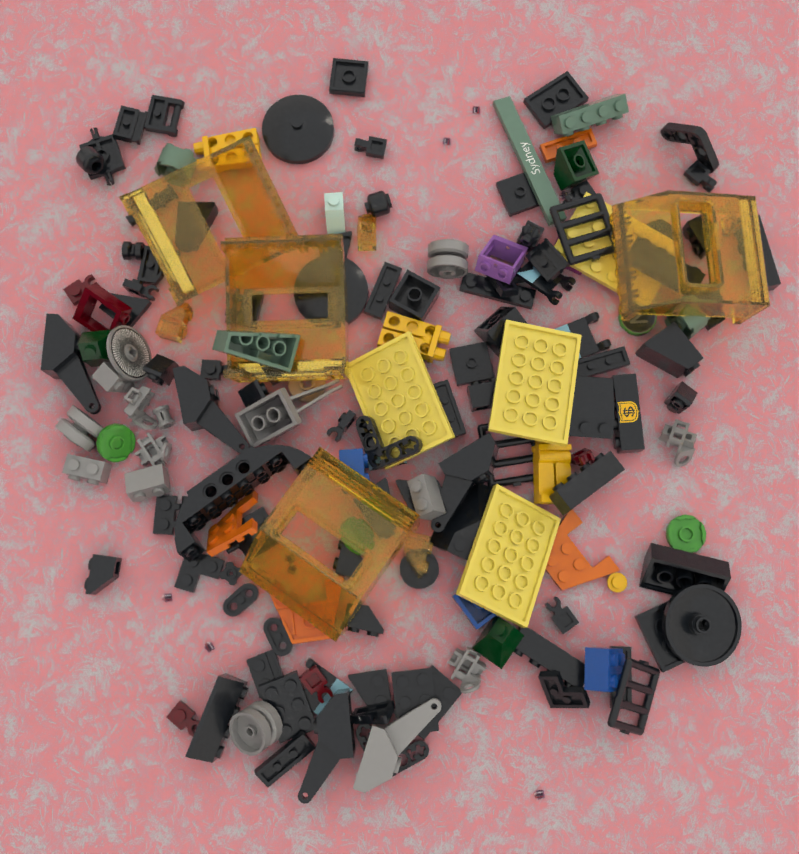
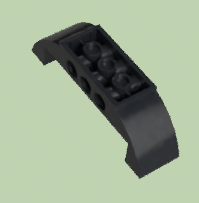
[175,445,317,562]

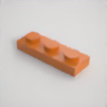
[539,128,597,163]

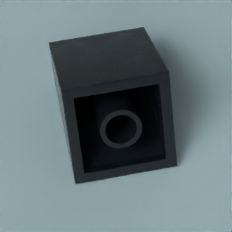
[474,307,528,357]
[635,321,703,378]

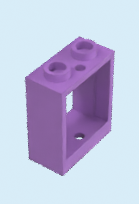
[475,235,528,284]

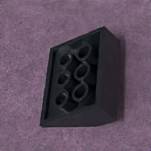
[569,376,615,439]

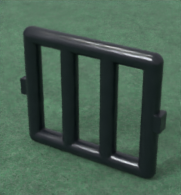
[549,193,621,265]
[477,423,535,488]
[607,658,660,735]

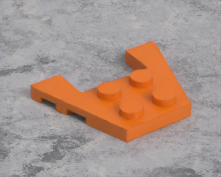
[206,490,258,557]
[545,509,620,591]
[267,576,344,644]

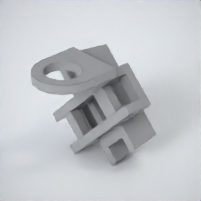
[124,385,157,430]
[659,419,697,467]
[135,433,172,466]
[448,647,486,694]

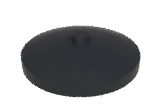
[262,95,334,164]
[294,255,368,329]
[662,584,742,667]

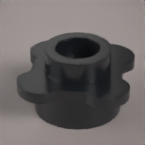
[219,562,243,585]

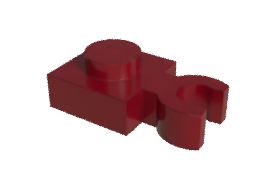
[63,274,100,306]
[571,448,595,466]
[299,664,333,703]
[166,700,200,736]

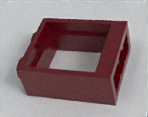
[73,284,132,332]

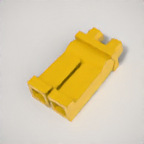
[193,128,263,175]
[377,311,451,363]
[531,441,572,504]

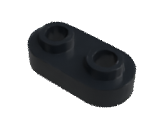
[223,583,259,617]
[263,618,293,656]

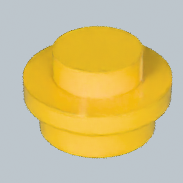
[607,573,627,593]

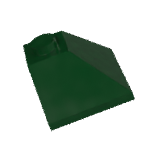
[553,140,599,191]
[78,329,112,367]
[472,616,524,669]

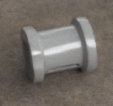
[152,405,175,430]

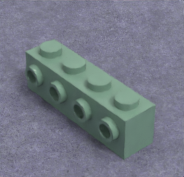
[551,94,629,137]

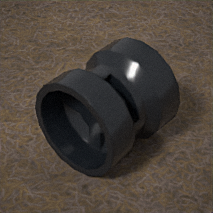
[122,241,145,261]

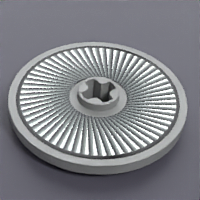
[106,325,152,381]

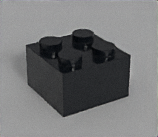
[389,269,440,322]

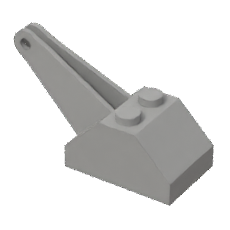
[234,379,343,448]
[353,698,442,793]

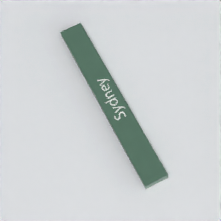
[493,96,567,226]

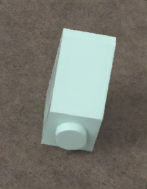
[324,192,346,236]

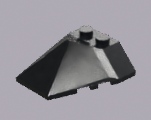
[428,483,492,560]

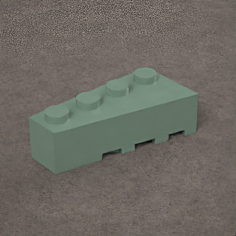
[212,330,301,372]

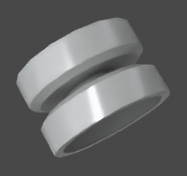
[427,239,469,279]
[55,405,104,452]
[229,701,283,756]

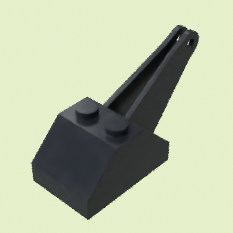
[41,314,101,414]
[173,366,250,454]
[431,433,499,532]
[298,688,356,804]

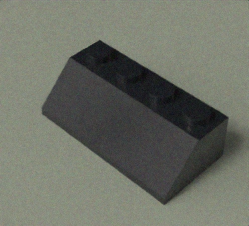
[639,543,731,595]
[185,673,249,763]

